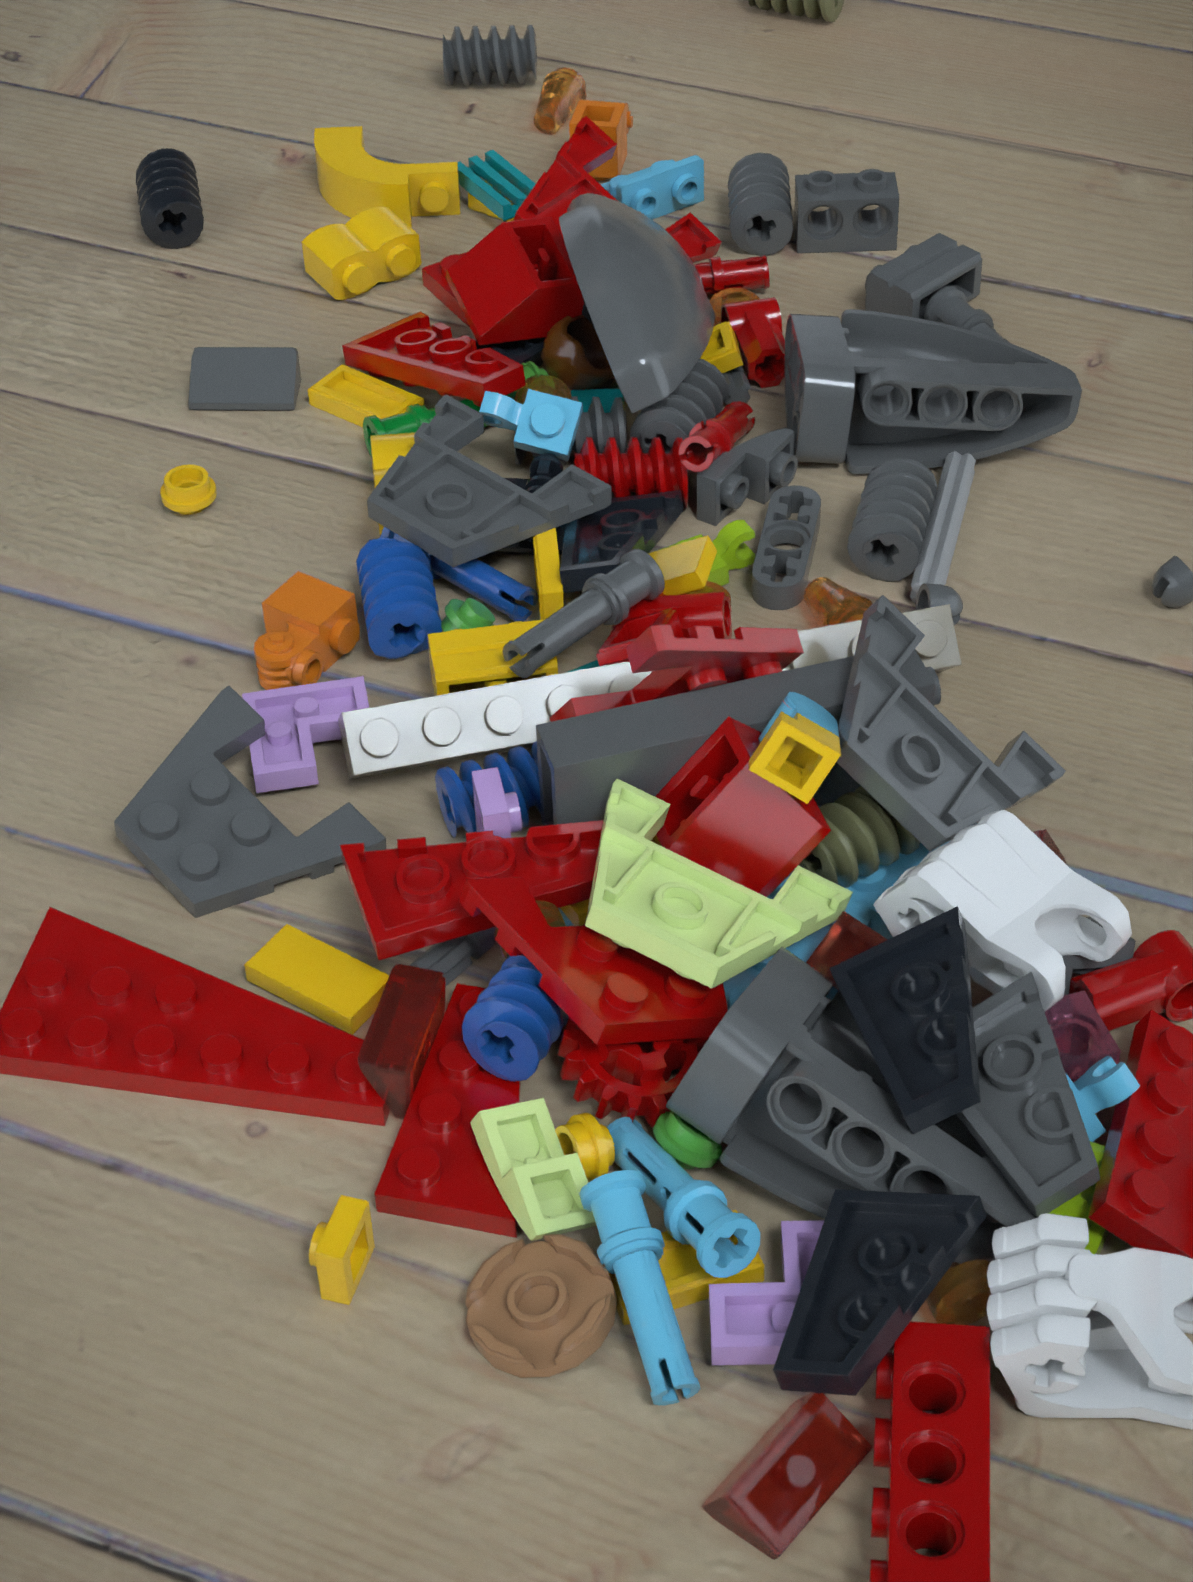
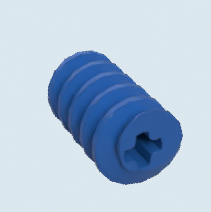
[356,537,442,659]
[435,741,541,838]
[462,956,569,1082]

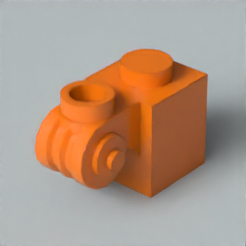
[569,100,633,181]
[254,571,360,690]

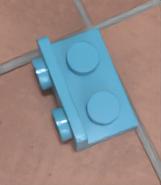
[600,155,704,220]

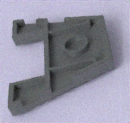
[367,394,611,567]
[837,595,1066,851]
[114,686,386,918]

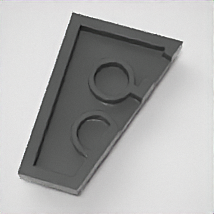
[956,971,1100,1218]

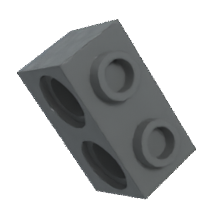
[794,169,899,253]

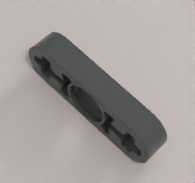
[752,485,821,610]

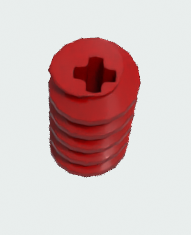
[574,437,688,508]

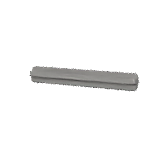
[910,451,976,604]

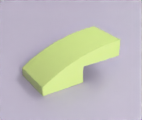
[470,1098,596,1241]

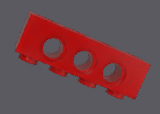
[869,1321,990,1582]

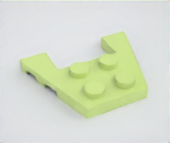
[585,779,853,988]

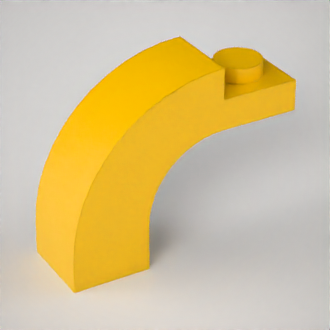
[314,126,461,227]

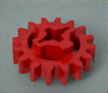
[557,1017,709,1129]

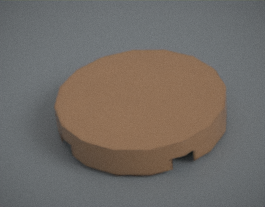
[465,1234,617,1378]

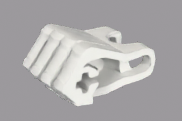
[873,810,1132,1012]
[986,1213,1193,1429]

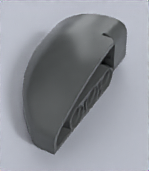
[559,193,715,413]
[784,309,1082,474]
[666,947,1036,1268]

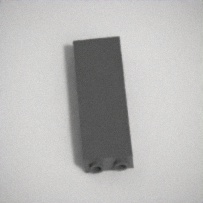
[536,650,941,826]

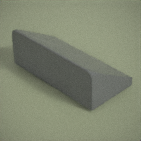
[188,347,301,411]

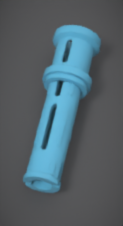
[607,1117,761,1278]
[579,1170,701,1405]

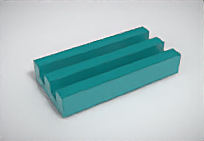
[458,150,536,221]

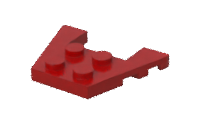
[513,116,722,263]
[550,625,804,722]
[459,877,728,1045]

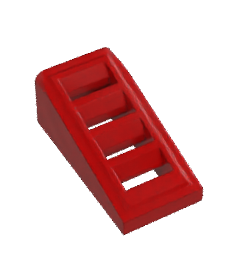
[596,608,685,666]

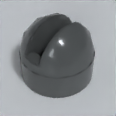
[1152,555,1193,608]
[916,583,963,626]

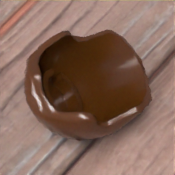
[541,315,615,394]

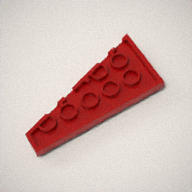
[0,907,402,1126]

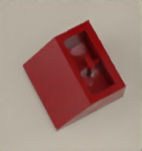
[446,217,584,345]
[655,716,831,897]

